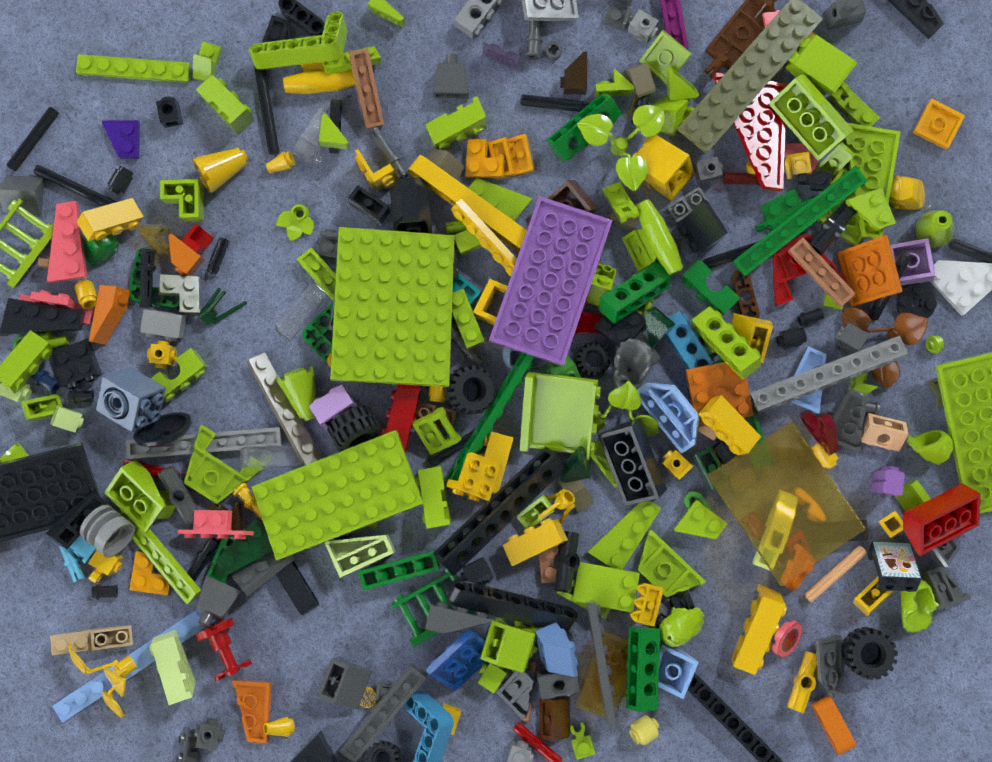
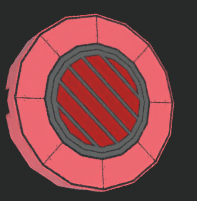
[772,620,803,658]

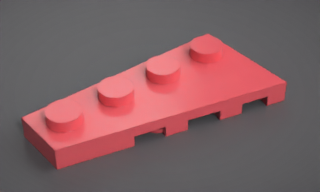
[47,201,88,283]

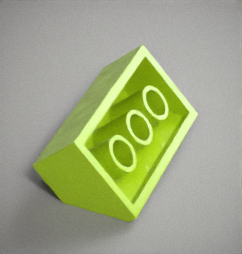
[768,73,854,161]

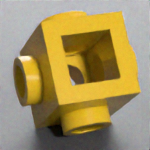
[147,341,177,369]

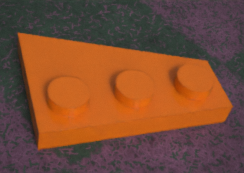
[232,680,272,743]

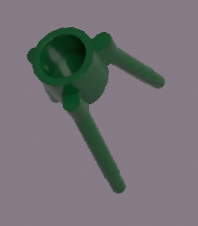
[198,288,247,326]

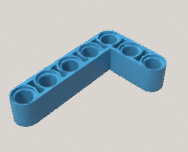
[403,691,454,762]

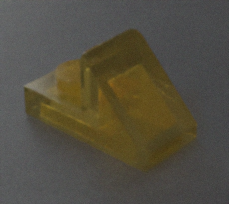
[135,225,170,259]

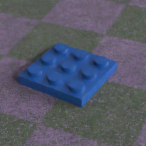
[426,628,487,692]

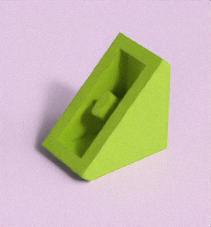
[667,66,699,101]
[319,113,351,150]
[21,394,63,422]
[516,495,555,529]

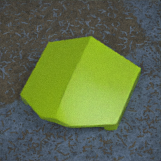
[651,96,689,136]

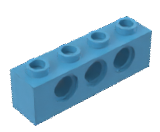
[658,311,717,369]

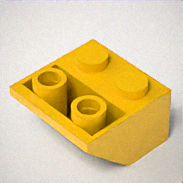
[726,313,773,363]

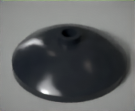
[133,412,192,448]

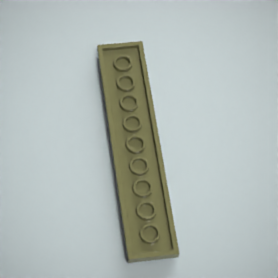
[677,0,823,154]

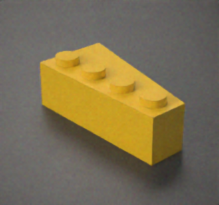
[731,584,787,675]

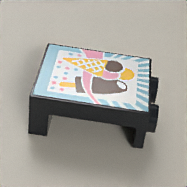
[867,541,922,592]

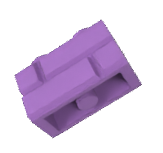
[871,466,905,496]

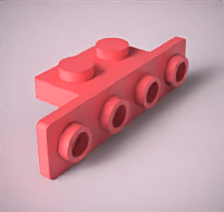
[19,290,95,325]
[177,510,254,539]

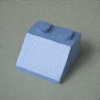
[658,644,699,699]

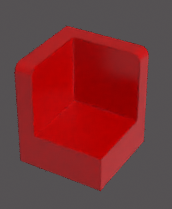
[182,224,214,256]

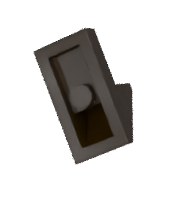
[207,502,244,531]

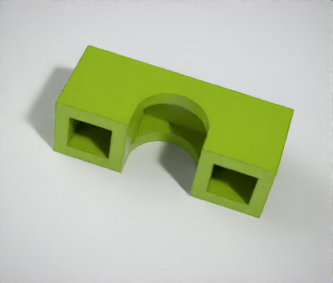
[150,348,209,403]

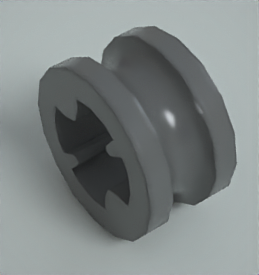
[545,41,562,60]

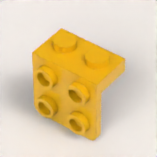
[354,149,397,191]
[446,452,501,502]

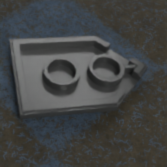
[815,635,844,698]

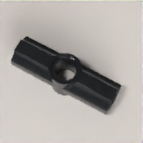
[809,200,857,255]
[554,531,580,593]

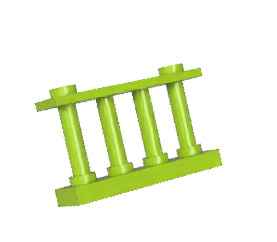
[0,199,54,288]

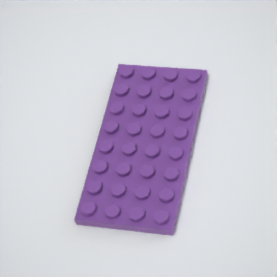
[489,196,613,366]

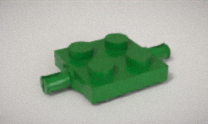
[755,189,813,233]

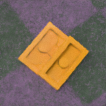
[488,134,535,179]

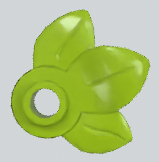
[276,204,314,241]

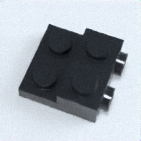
[52,338,102,390]

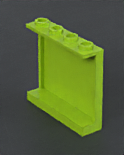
[520,372,601,460]

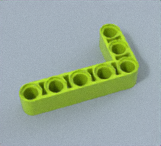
[248,12,348,69]

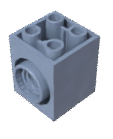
[96,367,166,432]

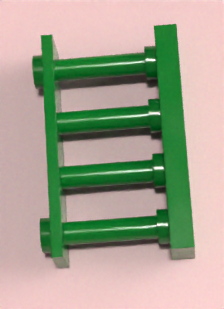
[391,569,476,647]

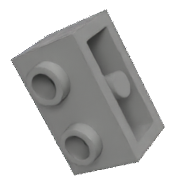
[140,309,187,341]

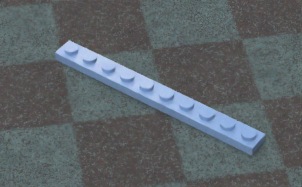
[52,610,216,723]

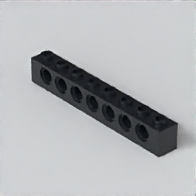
[433,446,566,576]

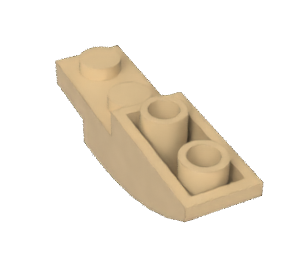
[50,625,133,655]

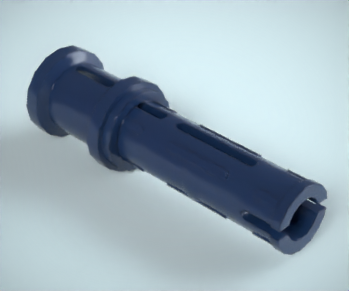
[30,369,61,395]

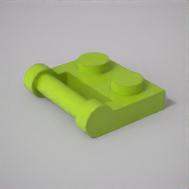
[413,407,461,455]

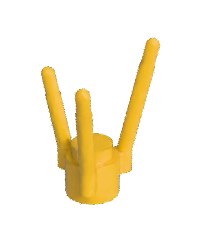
[538,489,575,525]

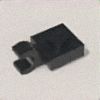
[797,170,833,192]

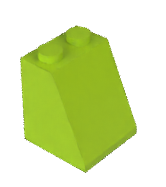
[785,35,857,95]

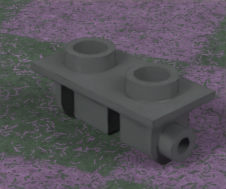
[176,727,198,762]

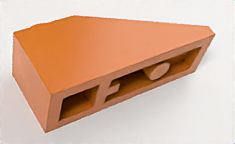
[89,285,130,345]

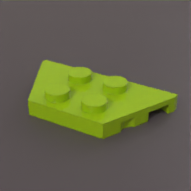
[637,529,706,597]

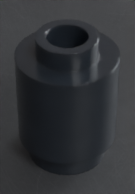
[107,166,134,195]
[776,327,807,350]

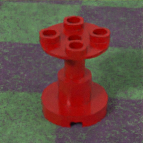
[195,617,252,682]

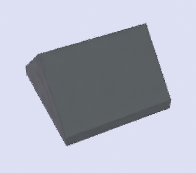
[0,175,45,215]

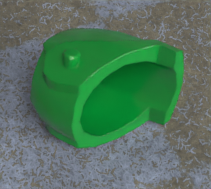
[83,234,119,267]

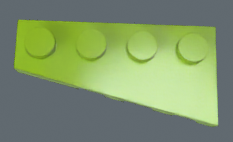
[587,500,661,570]

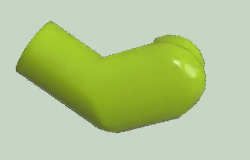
[39,332,69,348]

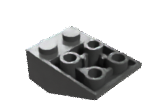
[425,602,492,634]

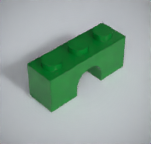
[680,258,740,316]

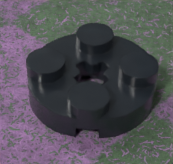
[896,283,937,318]

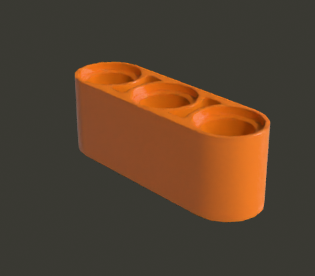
[811,695,857,756]

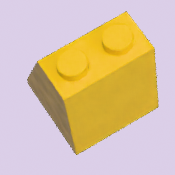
[632,135,695,202]

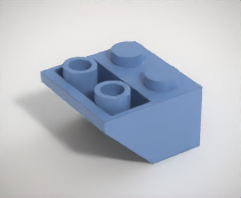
[535,623,579,677]

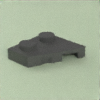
[922,567,971,610]

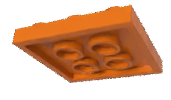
[837,235,903,307]
[685,362,754,427]

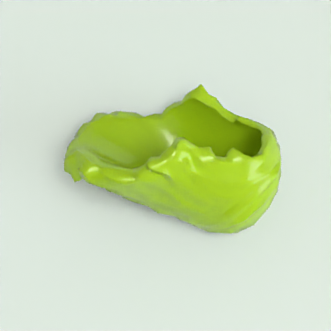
[900,580,939,633]
[659,607,705,647]

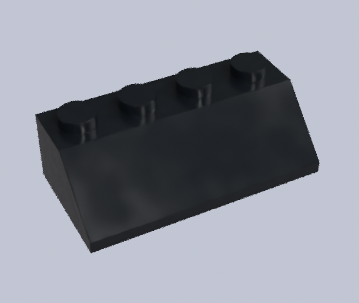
[598,419,667,506]

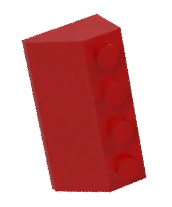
[903,483,981,556]

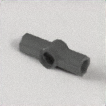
[157,465,198,524]

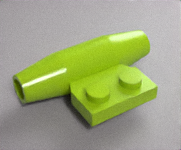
[622,199,683,275]

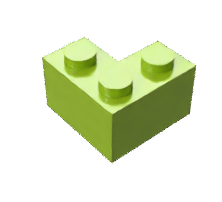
[160,179,204,222]

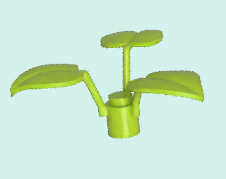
[577,105,665,191]
[594,381,659,437]

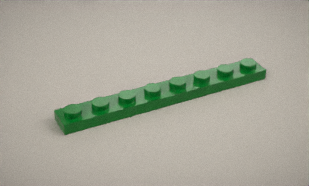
[732,166,868,276]
[444,353,534,485]

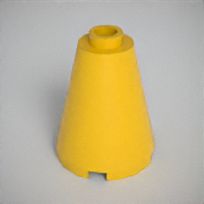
[192,148,248,193]

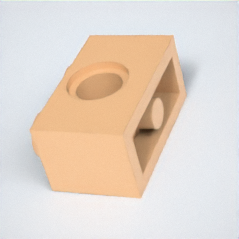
[861,413,908,452]

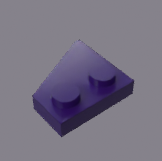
[102,120,140,159]

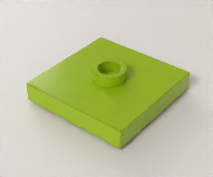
[639,30,692,84]

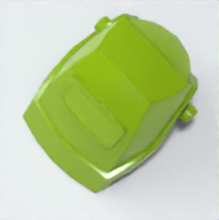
[906,430,954,465]

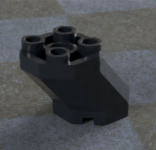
[390,178,433,234]

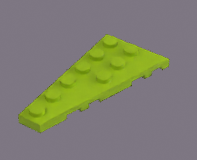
[844,123,901,240]

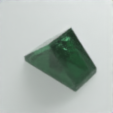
[644,307,676,349]
[561,446,591,483]

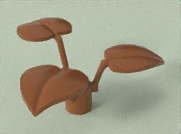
[842,307,928,388]

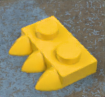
[630,583,664,626]

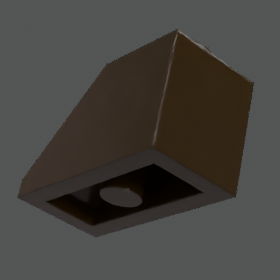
[560,52,587,95]

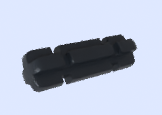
[207,237,229,274]

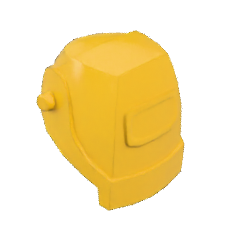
[889,176,925,210]

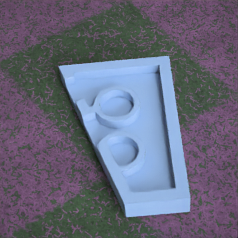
[792,346,826,415]

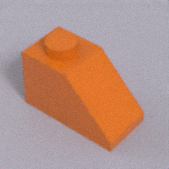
[169,233,205,276]

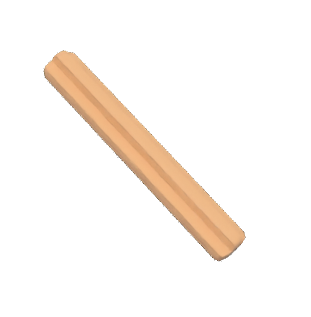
[804,546,867,602]

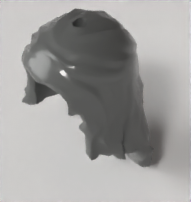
[613,338,654,390]

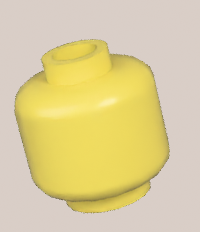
[629,715,659,745]

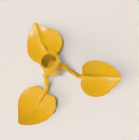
[68,643,137,718]

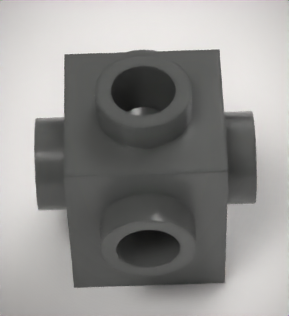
[194,718,225,751]

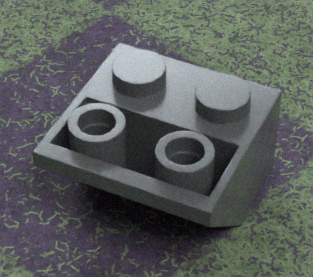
[317,657,372,709]

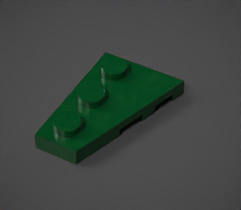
[215,518,273,574]

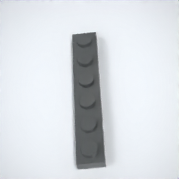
[586,600,618,725]
[339,663,427,762]

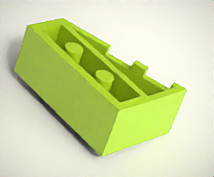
[196,74,254,135]

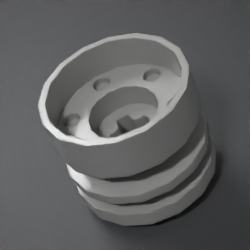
[80,505,135,558]

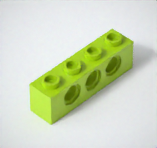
[692,306,761,380]

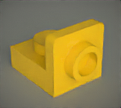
[784,152,812,179]

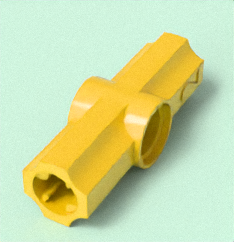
[786,651,817,714]

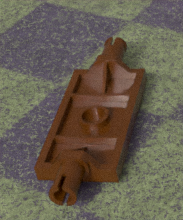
[705,0,776,78]

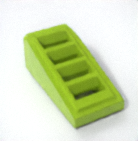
[367,0,406,27]

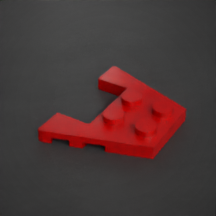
[772,233,846,306]

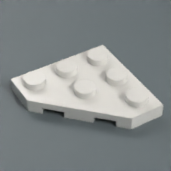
[930,260,992,316]

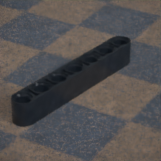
[446,579,578,633]
[688,673,783,762]

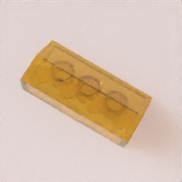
[575,630,628,718]

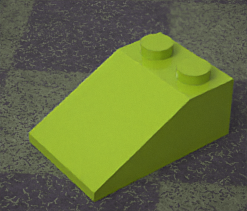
[104,460,165,533]
[572,562,640,612]

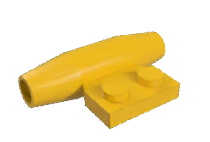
[283,62,355,94]

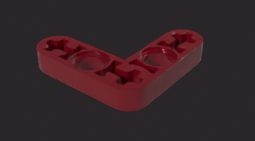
[800,410,839,456]

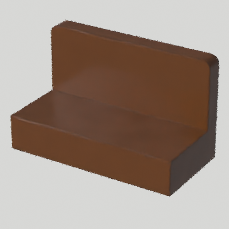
[539,697,570,741]

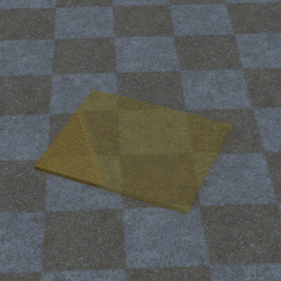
[707,422,866,586]

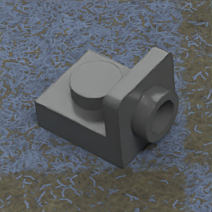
[603,5,634,31]
[318,229,338,259]

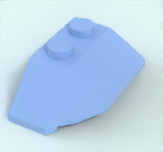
[637,383,700,454]

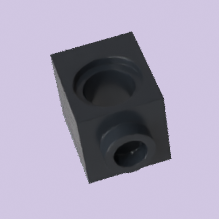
[156,96,183,128]

